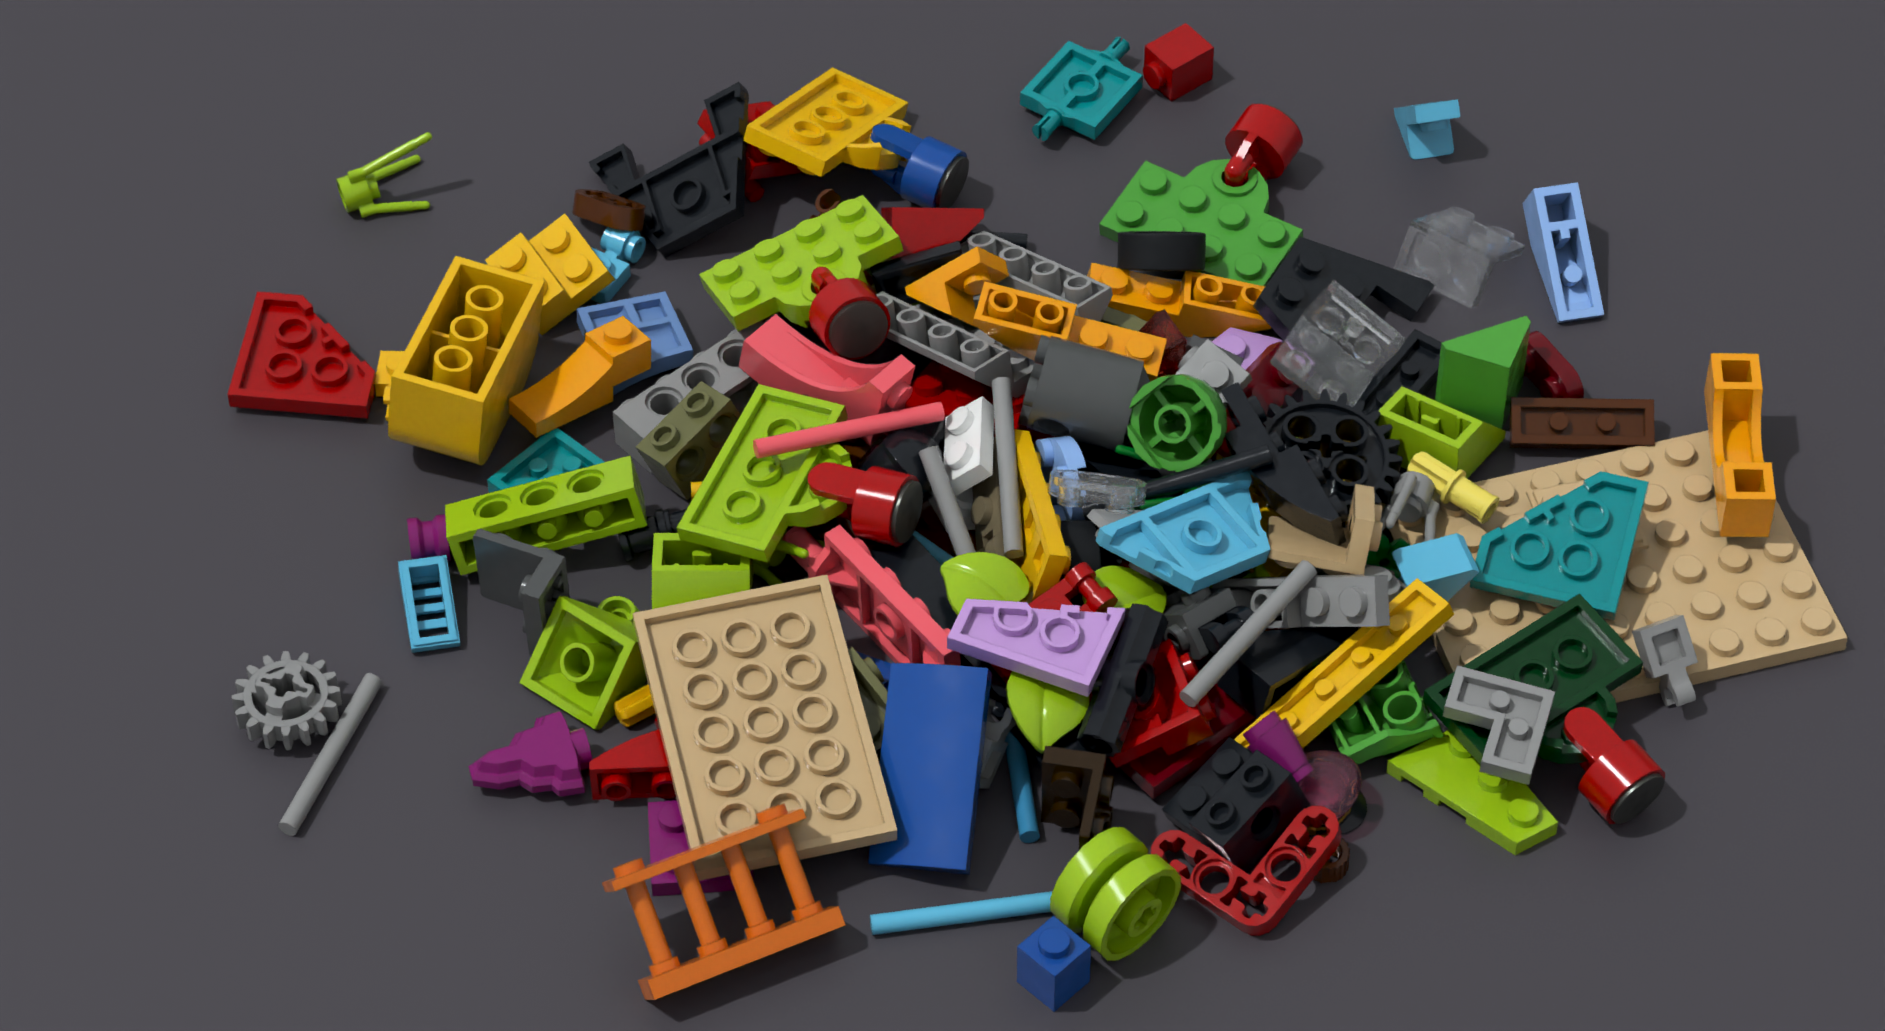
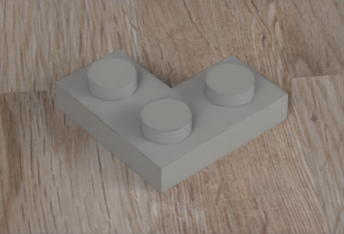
[1443,665,1555,785]

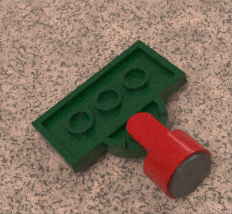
[1423,593,1665,824]

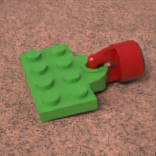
[1099,104,1303,287]

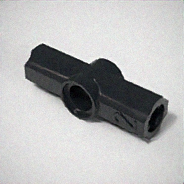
[1076,603,1169,757]

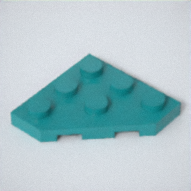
[1470,471,1649,620]

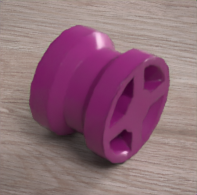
[407,514,451,562]

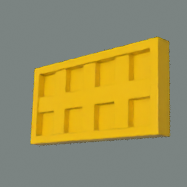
[1011,429,1071,604]

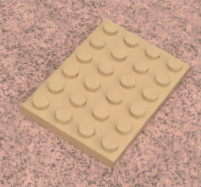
[633,575,897,881]

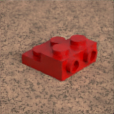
[1089,639,1217,768]

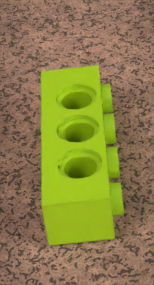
[445,455,647,575]

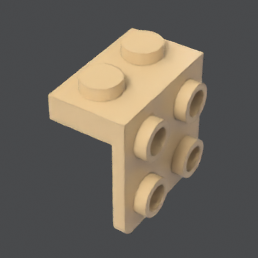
[1267,484,1383,575]

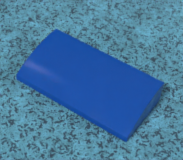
[868,663,992,875]

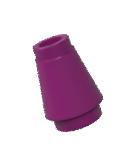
[1243,710,1314,782]

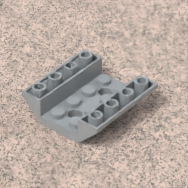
[876,230,1113,398]

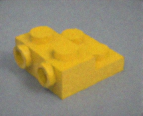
[485,213,615,335]

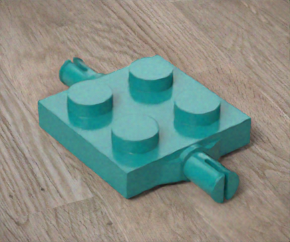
[1020,37,1143,141]

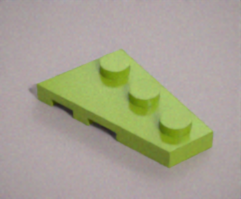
[1386,730,1558,855]

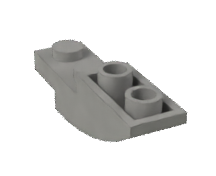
[1212,574,1390,628]

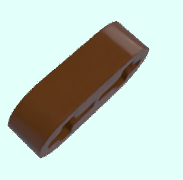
[572,189,646,231]

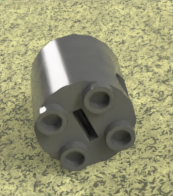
[1018,335,1150,453]

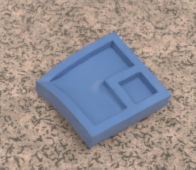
[577,291,693,395]

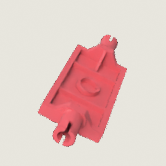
[782,524,961,666]

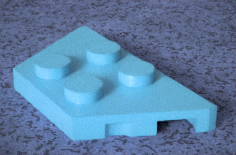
[1095,471,1271,594]

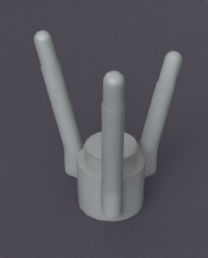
[1380,471,1440,542]

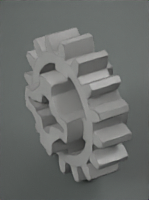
[232,651,342,750]

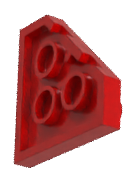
[227,291,376,419]

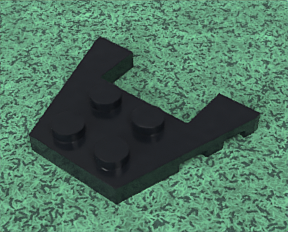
[589,82,749,257]
[1253,237,1435,405]

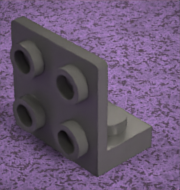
[473,529,570,656]

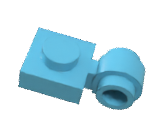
[591,227,646,304]

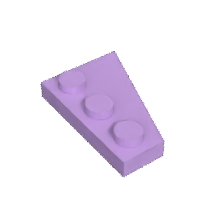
[947,599,1125,697]

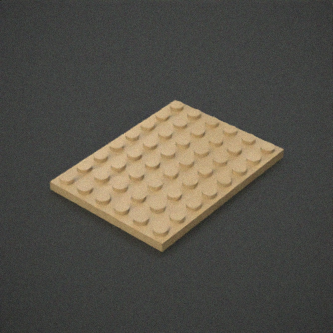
[1381,430,1848,703]

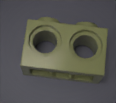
[636,381,740,500]

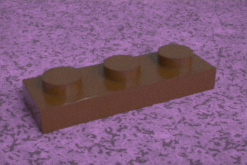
[1510,397,1655,449]

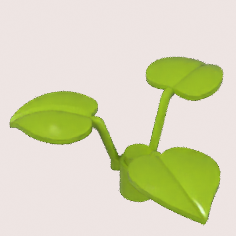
[940,552,1167,754]

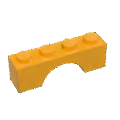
[1704,353,1776,537]

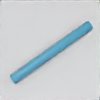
[870,891,1053,935]

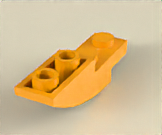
[1087,263,1271,338]
[973,281,1167,382]

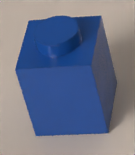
[1017,916,1091,1012]

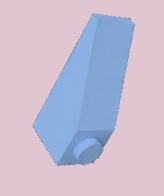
[1522,182,1604,323]

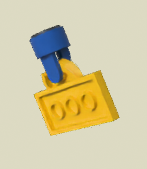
[743,67,969,208]

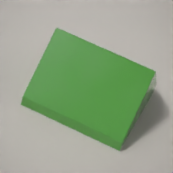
[1435,315,1531,429]

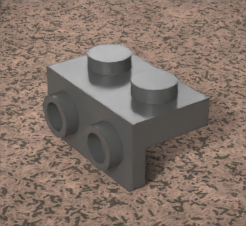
[1162,586,1237,660]

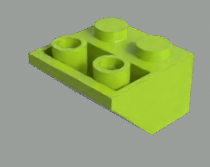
[1378,386,1506,479]
[652,533,754,609]

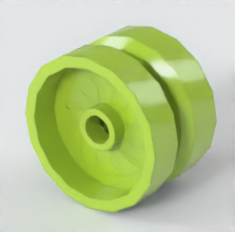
[1050,827,1181,961]

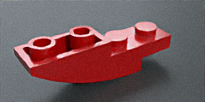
[589,729,676,801]

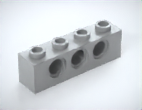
[613,321,764,474]

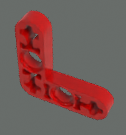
[1151,806,1341,936]

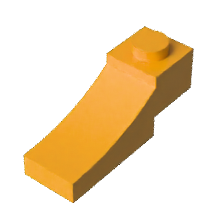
[509,316,651,438]

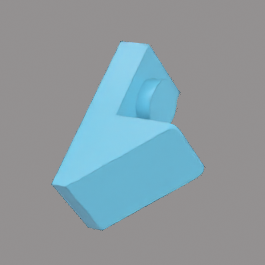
[1394,99,1461,160]
[1392,533,1479,601]

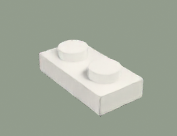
[943,396,994,496]

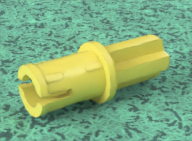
[1407,451,1500,524]

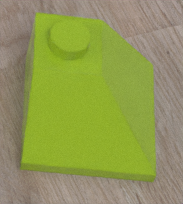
[519,596,647,730]

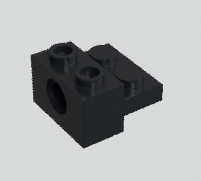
[1162,737,1310,873]

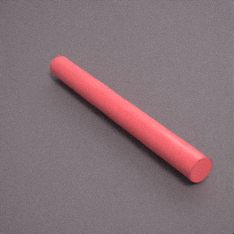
[753,402,945,459]

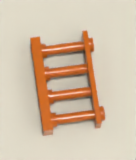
[602,803,846,1000]

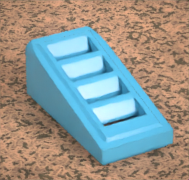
[398,555,460,653]

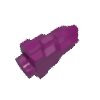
[468,711,592,797]

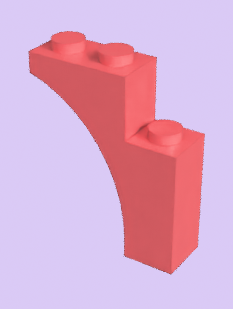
[738,314,915,446]

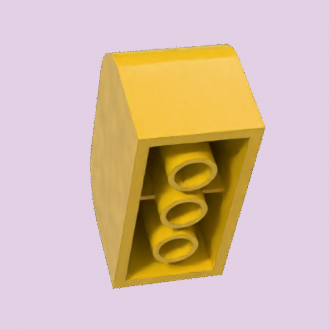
[388,256,545,465]

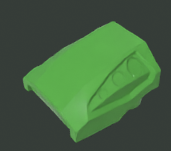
[1327,660,1444,765]

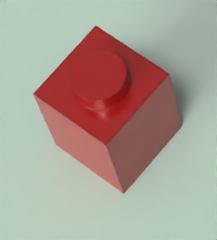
[1143,23,1214,102]

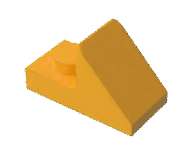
[905,246,1009,328]

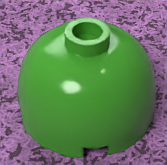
[1127,374,1227,472]

